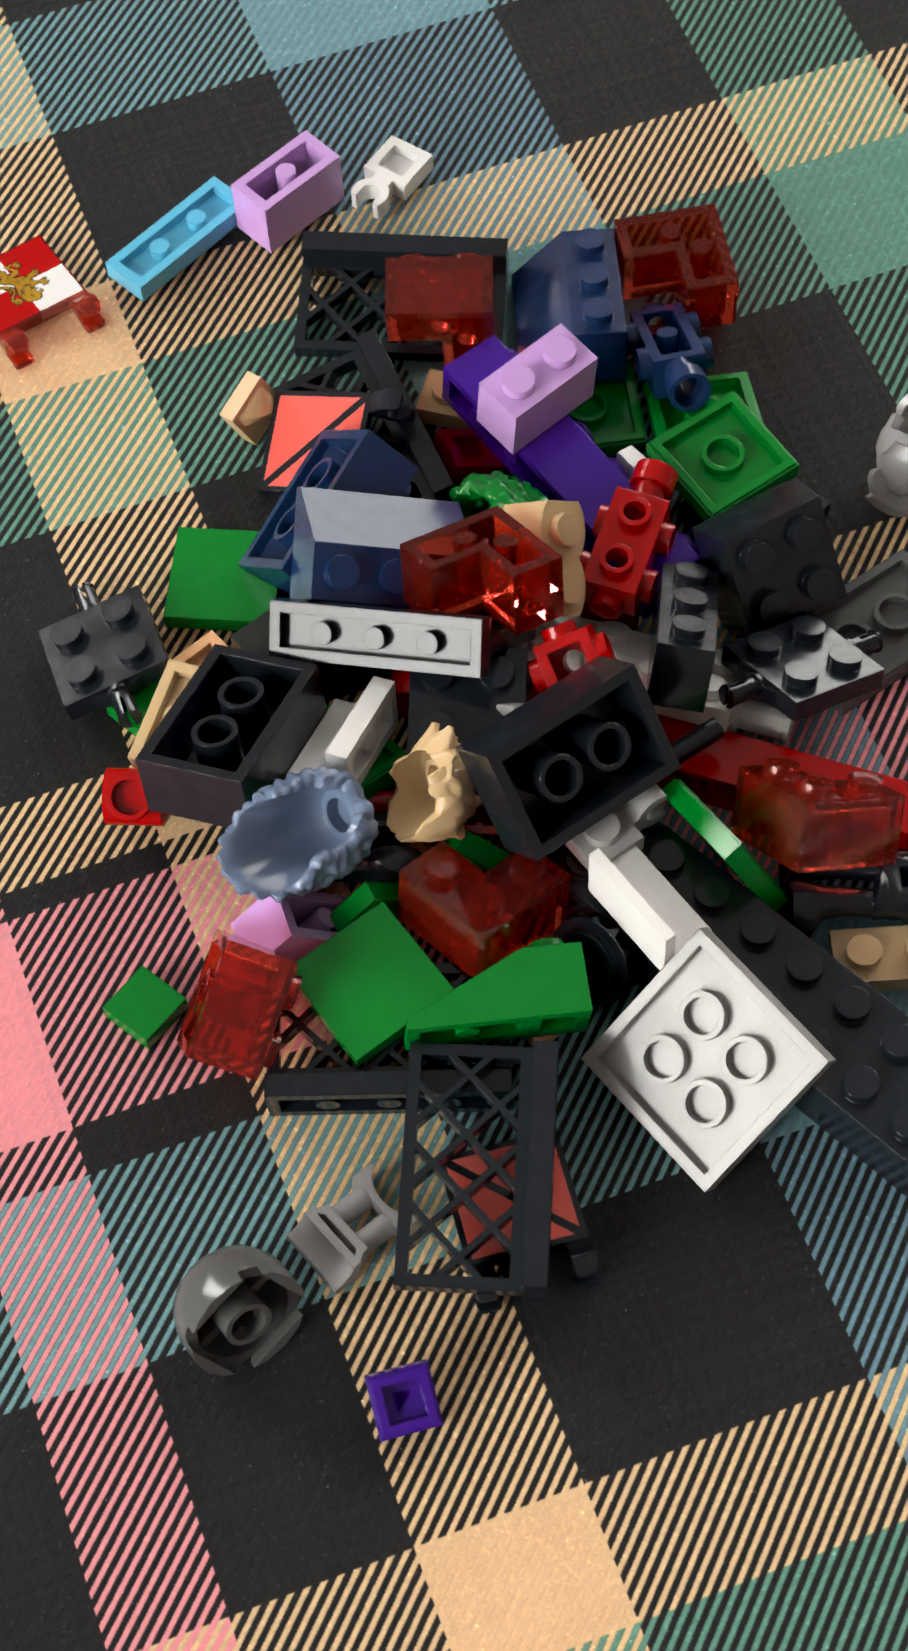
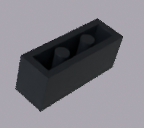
[646,562,719,713]

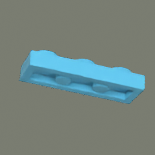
[105,176,237,302]

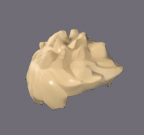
[386,722,482,842]

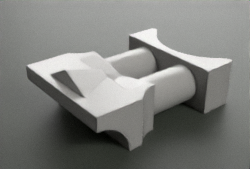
[287,1163,419,1294]

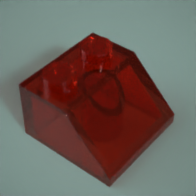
[176,928,302,1081]

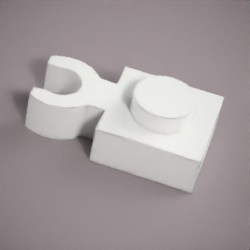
[351,135,434,219]

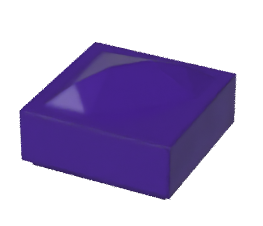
[364,1359,444,1442]

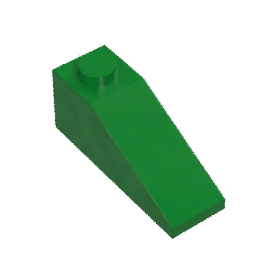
[404,938,593,1051]

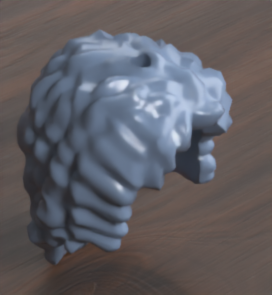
[216,765,379,903]

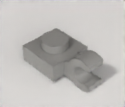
[565,784,667,870]

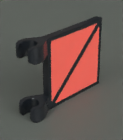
[257,389,412,495]
[441,1129,600,1314]

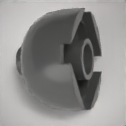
[173,1244,304,1376]

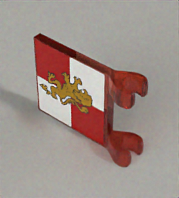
[0,235,106,370]

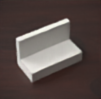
[286,676,399,785]
[588,846,712,971]

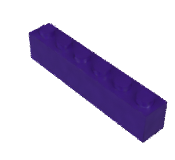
[442,335,701,620]

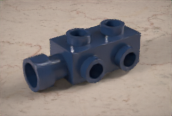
[626,302,714,412]

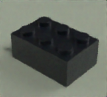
[135,644,327,828]
[455,656,681,862]

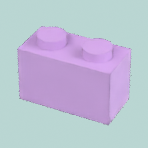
[231,130,344,253]
[476,323,598,455]

